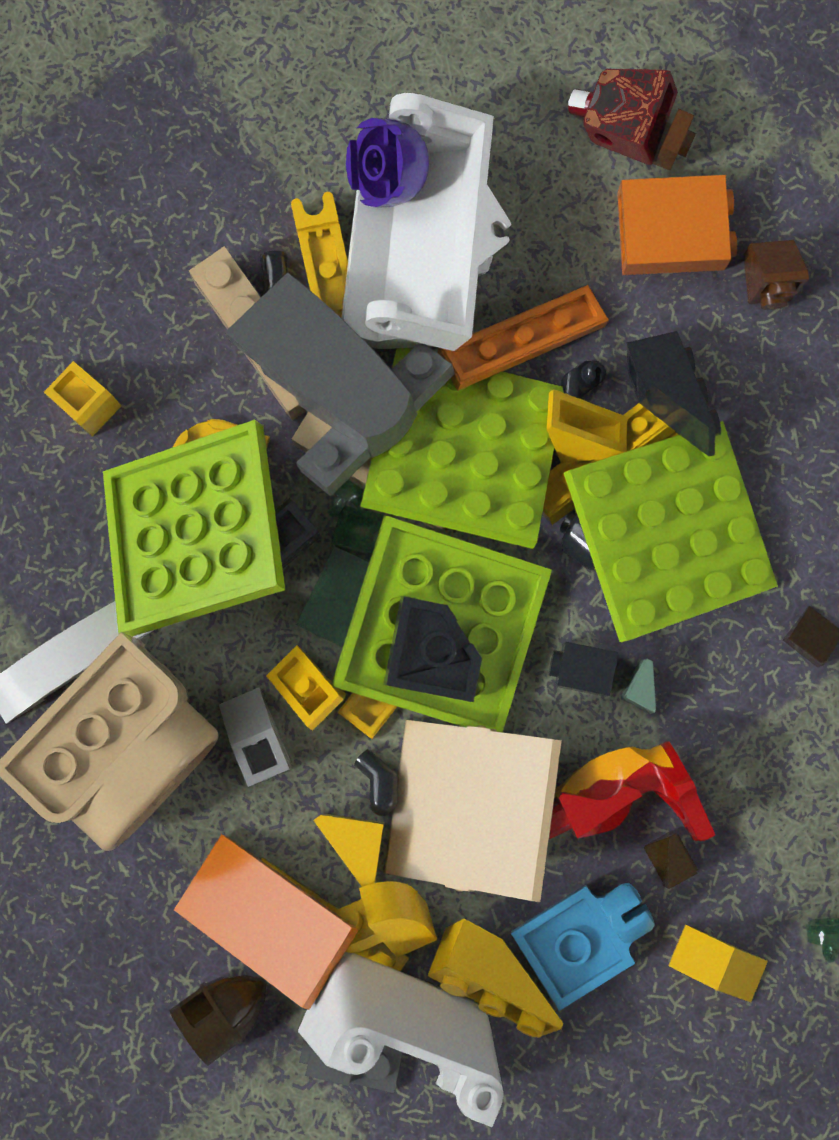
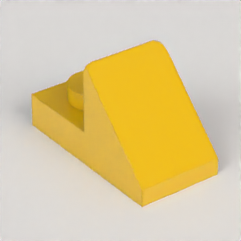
[266,645,346,731]

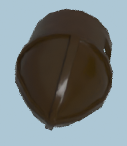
[169,975,267,1066]

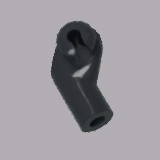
[561,361,606,399]

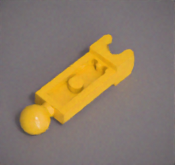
[291,192,348,317]

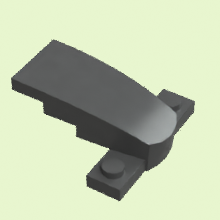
[225,272,455,496]

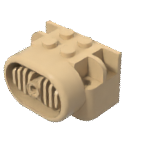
[0,632,218,851]

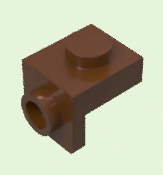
[652,108,696,171]

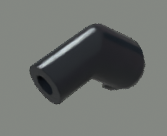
[354,749,398,816]

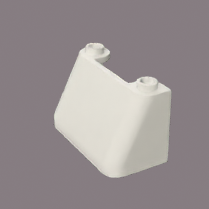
[298,952,504,1127]

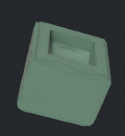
[621,659,656,714]

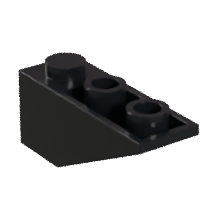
[626,331,721,457]

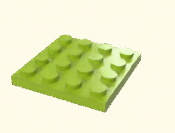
[360,348,564,549]
[103,420,285,636]
[564,421,778,642]
[332,516,552,733]

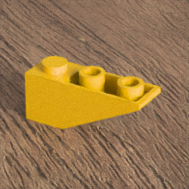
[428,919,563,1038]

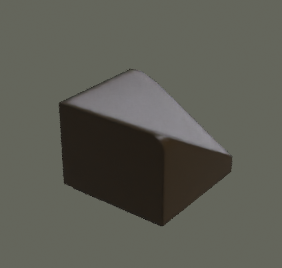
[643,832,698,889]

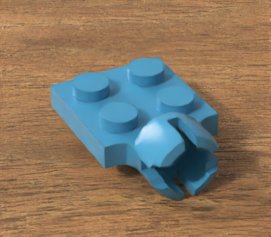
[511,883,655,1011]

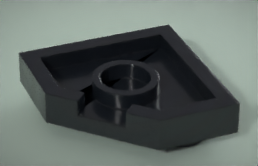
[383,596,482,702]

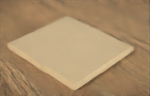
[384,720,561,902]

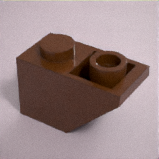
[743,240,809,310]

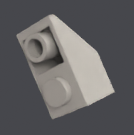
[219,687,294,787]

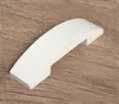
[0,601,154,724]

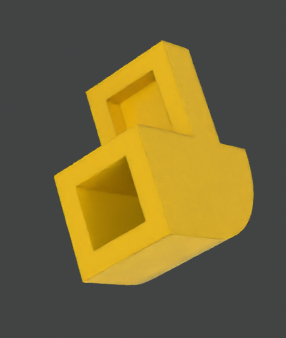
[333,881,437,958]

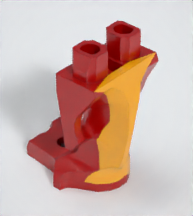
[549,741,716,841]

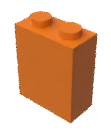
[617,175,737,275]

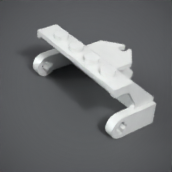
[341,93,511,351]

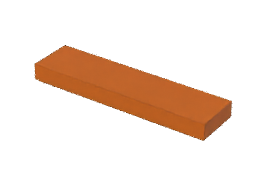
[437,285,609,391]

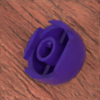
[346,118,429,208]

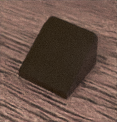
[783,606,839,667]

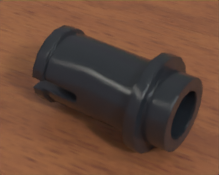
[259,251,288,297]

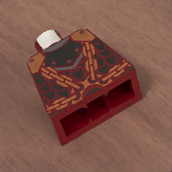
[568,69,678,165]

